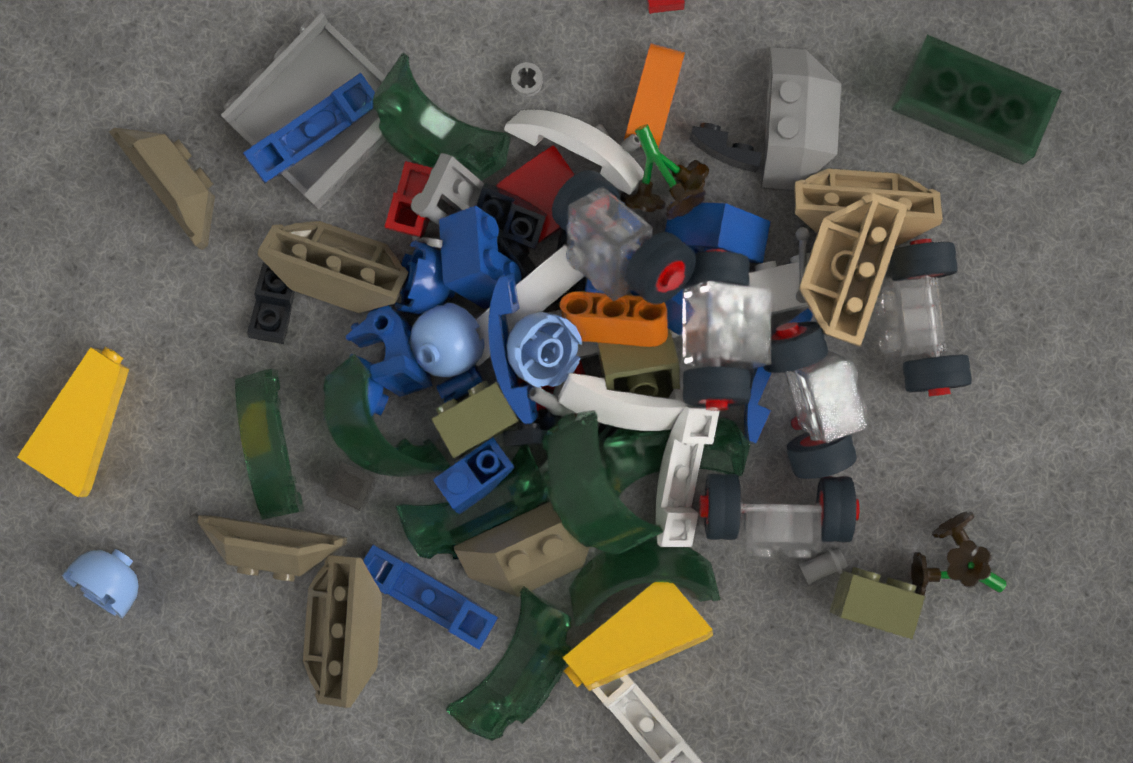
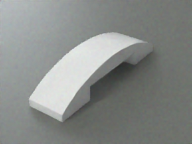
[504,110,644,195]
[476,245,589,366]
[558,373,692,431]
[656,406,720,547]
[592,675,703,763]

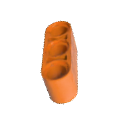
[624,43,685,148]
[560,291,668,347]

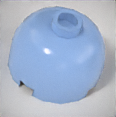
[409,303,484,378]
[506,312,582,388]
[62,549,139,619]

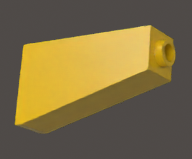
[17,346,129,497]
[563,573,713,691]

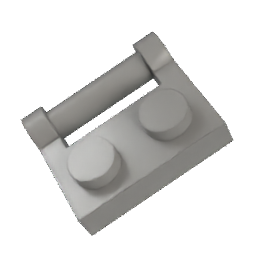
[411,153,484,226]

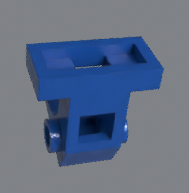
[346,305,433,397]

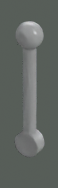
[795,227,810,303]
[412,234,443,247]

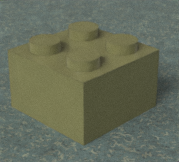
[598,329,680,399]
[432,380,520,459]
[830,567,925,640]

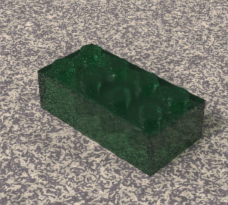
[891,34,1062,165]

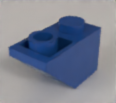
[433,437,515,514]

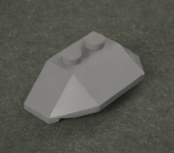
[761,47,841,190]

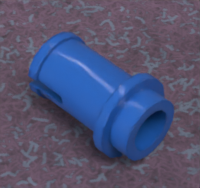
[436,366,484,403]

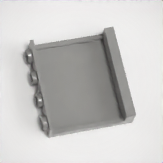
[221,12,417,210]

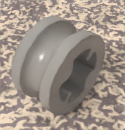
[511,62,543,97]

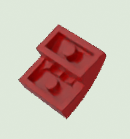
[496,145,575,245]

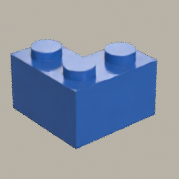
[665,202,771,263]
[439,206,521,309]

